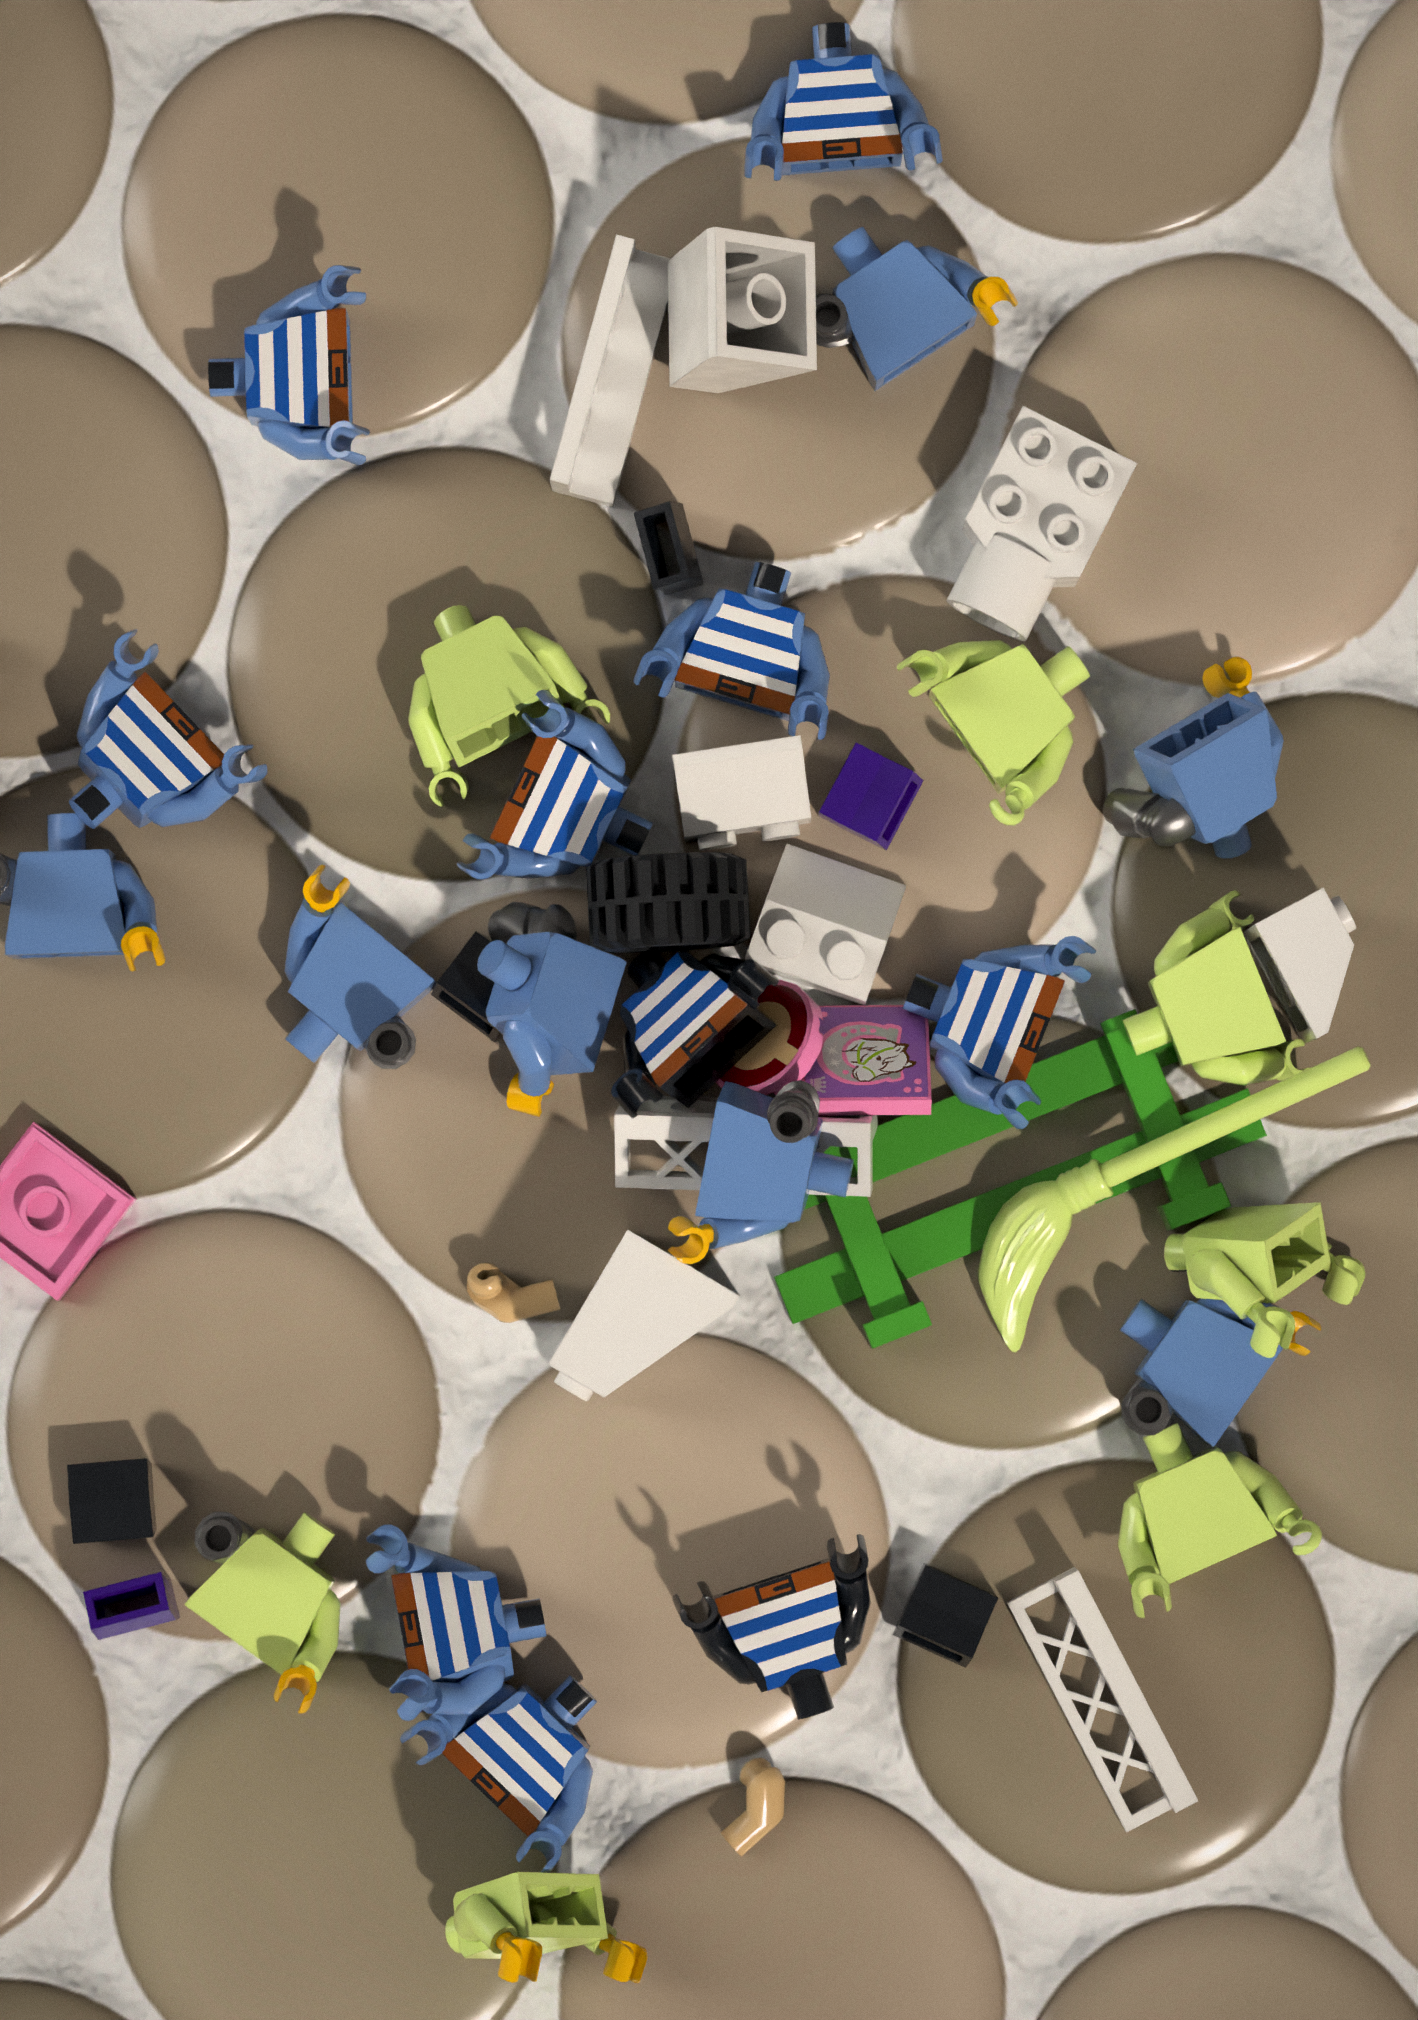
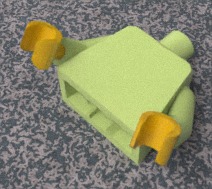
[445,1872,647,1983]

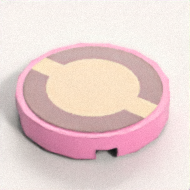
[716,980,824,1096]

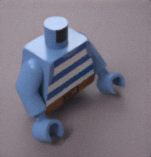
[744,22,943,181]
[208,265,370,465]
[633,562,830,740]
[69,629,268,829]
[457,690,653,879]
[903,936,1096,1129]
[366,1525,546,1721]
[400,1675,597,1873]

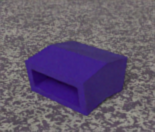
[818,742,924,851]
[83,1572,180,1640]

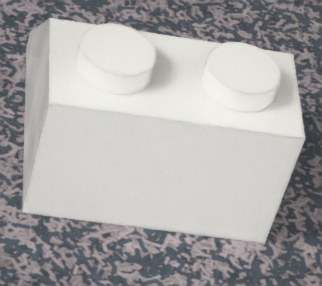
[672,735,811,851]
[745,844,907,1005]
[1243,887,1356,1044]

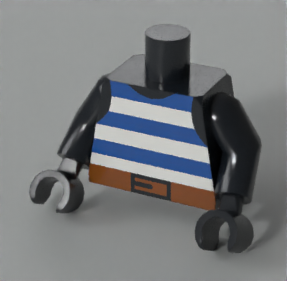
[611,950,779,1119]
[672,1534,871,1720]

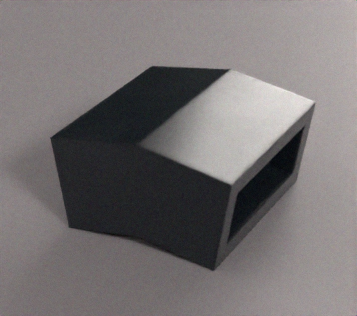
[633,501,703,595]
[431,931,501,1042]
[67,1458,157,1544]
[892,1563,998,1668]

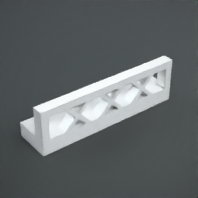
[550,234,671,507]
[614,1096,877,1197]
[1006,1567,1198,1833]

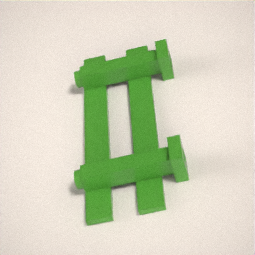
[774,1009,1267,1349]

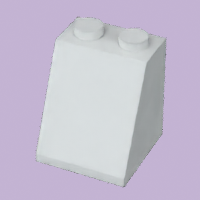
[668,227,817,393]
[548,1230,740,1401]

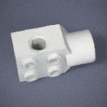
[946,406,1137,641]

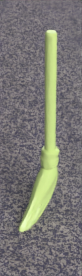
[978,1047,1371,1353]

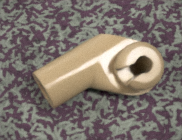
[467,1263,561,1323]
[721,1758,785,1857]

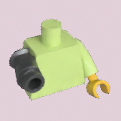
[185,1512,341,1714]

